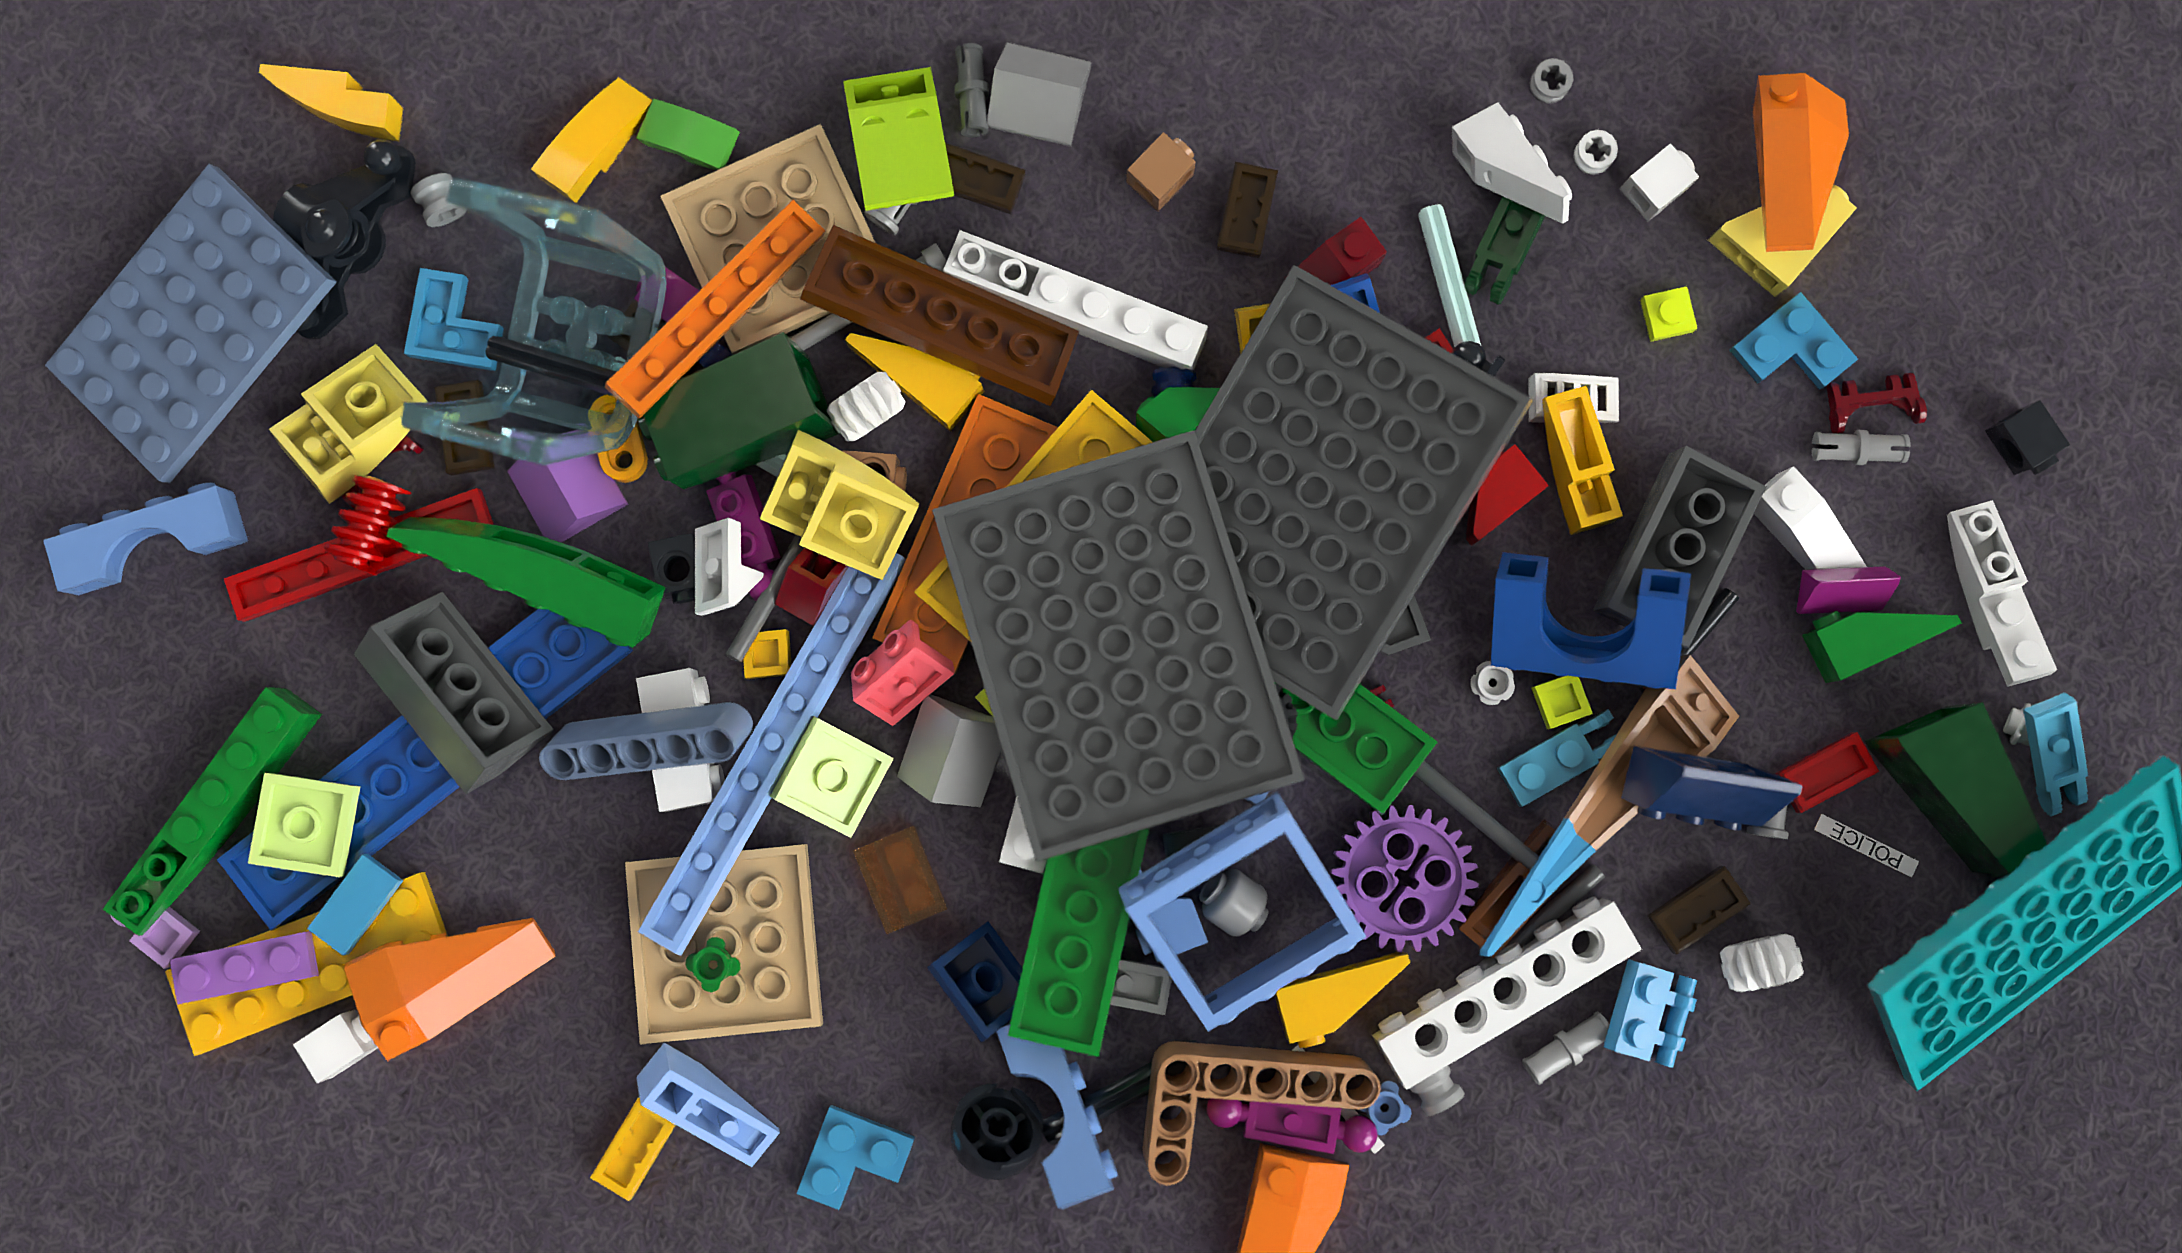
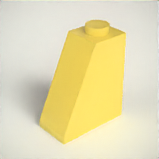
[1708,184,1857,297]

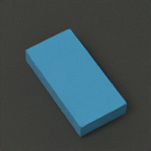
[307,854,404,956]

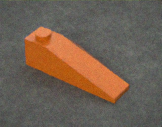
[1753,73,1849,252]
[344,918,555,1061]
[1236,1143,1349,1253]

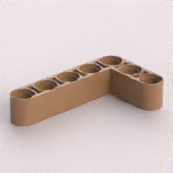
[1143,1041,1381,1185]

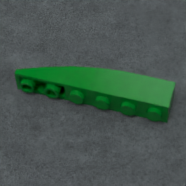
[387,517,666,648]
[103,687,322,936]

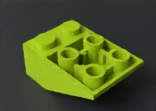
[843,67,954,211]

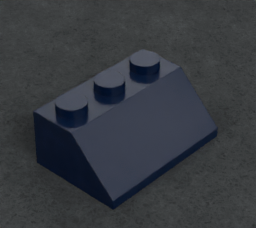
[1621,745,1803,831]

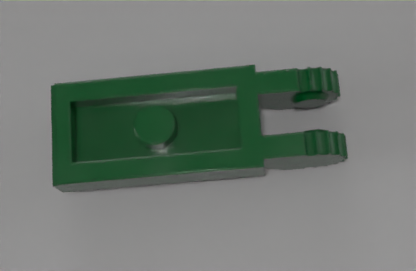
[1465,196,1545,305]

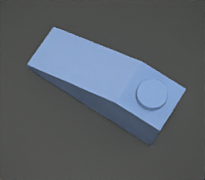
[636,1043,780,1167]

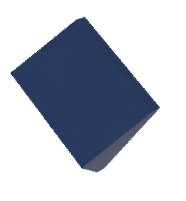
[927,921,1023,1042]

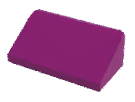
[1796,567,1901,614]

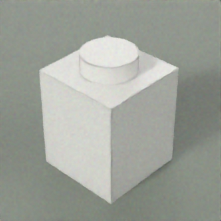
[1620,143,1699,221]
[293,1010,378,1083]

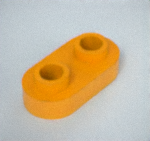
[589,394,648,483]

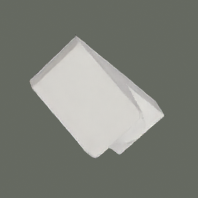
[695,518,764,616]

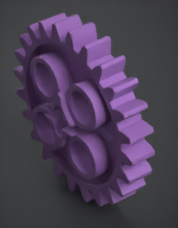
[1329,805,1479,952]

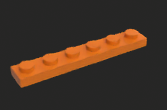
[605,200,826,419]

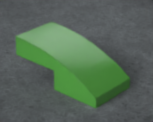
[637,99,740,170]

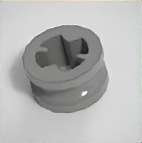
[1530,58,1573,103]

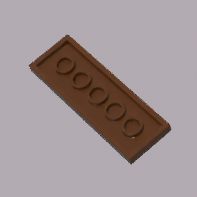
[800,225,1079,406]

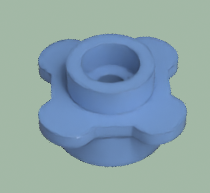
[1360,1081,1411,1135]

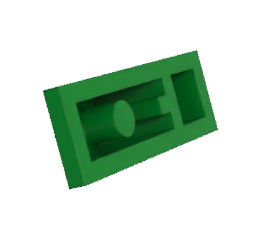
[1802,610,1962,683]

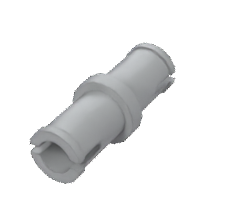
[1812,430,1910,465]
[1522,1011,1610,1085]

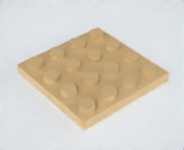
[661,124,875,355]
[625,844,823,1044]

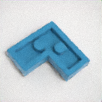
[404,268,504,371]
[1729,292,1858,390]
[797,1105,915,1210]

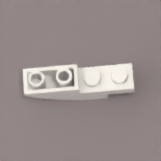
[1947,500,2057,687]

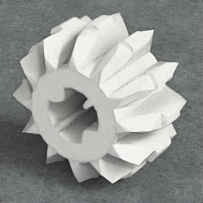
[827,372,906,441]
[1720,934,1804,992]

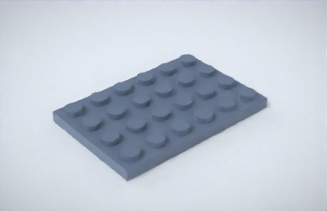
[45,164,336,483]

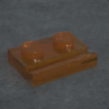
[853,826,948,934]

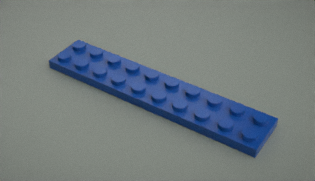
[217,609,633,931]

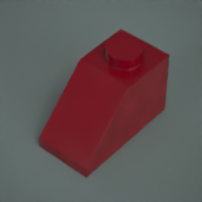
[1284,217,1387,285]
[775,548,849,626]

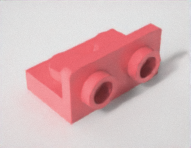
[851,620,955,726]

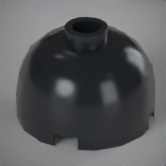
[950,1084,1044,1180]

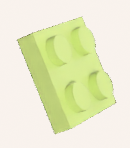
[770,716,894,838]
[248,773,360,877]

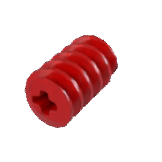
[324,476,412,576]

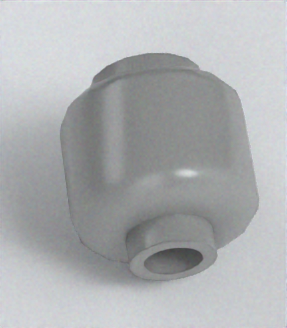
[1199,869,1268,937]

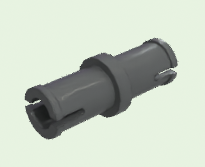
[954,43,989,137]

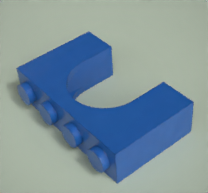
[1491,552,1691,690]

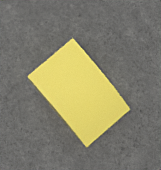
[269,344,428,504]
[760,430,919,580]

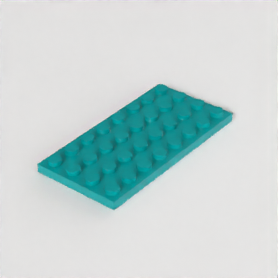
[1868,755,2182,1091]

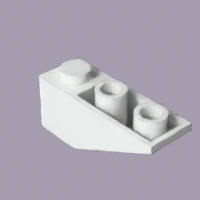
[1452,102,1572,224]

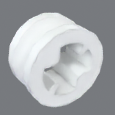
[1574,130,1618,174]

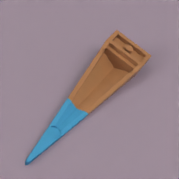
[1479,654,1739,957]

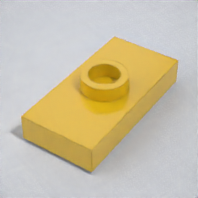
[590,1097,676,1201]

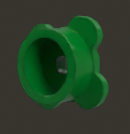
[686,937,741,992]

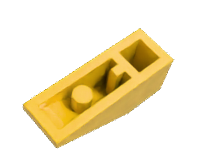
[845,333,984,431]
[1274,951,1410,1048]

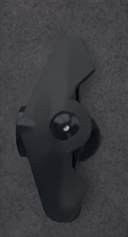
[273,139,416,340]

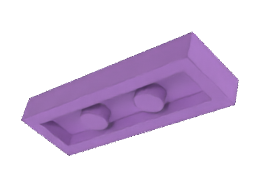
[170,931,319,1005]

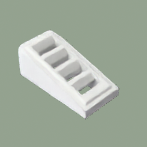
[1528,373,1619,423]

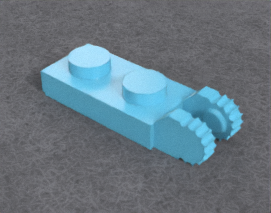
[2023,693,2088,816]
[1497,709,1616,807]

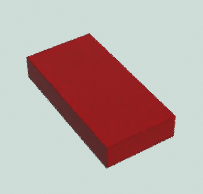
[1775,732,1879,813]

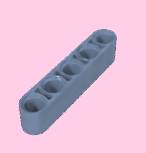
[539,702,753,780]

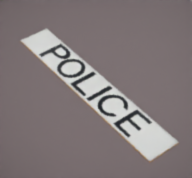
[1814,814,1919,877]

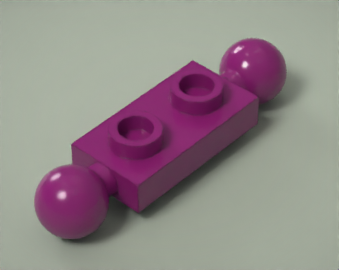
[706,471,781,601]
[1207,1098,1378,1154]

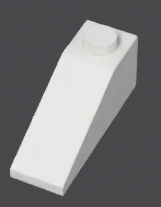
[1754,466,1867,570]

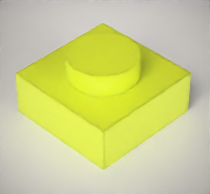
[1640,287,1697,342]
[1531,676,1593,729]

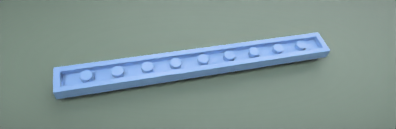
[638,553,906,955]

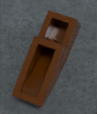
[1458,818,1557,958]

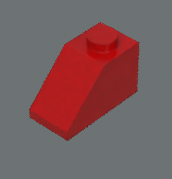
[1466,444,1549,546]

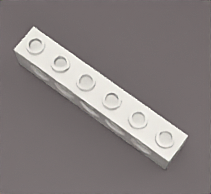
[1372,897,1642,1090]

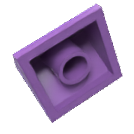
[507,428,628,542]

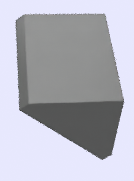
[987,43,1091,146]
[897,694,1002,807]

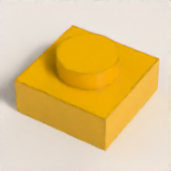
[743,629,792,679]

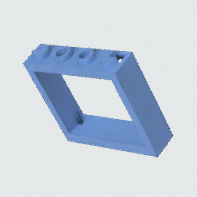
[1118,792,1367,1032]

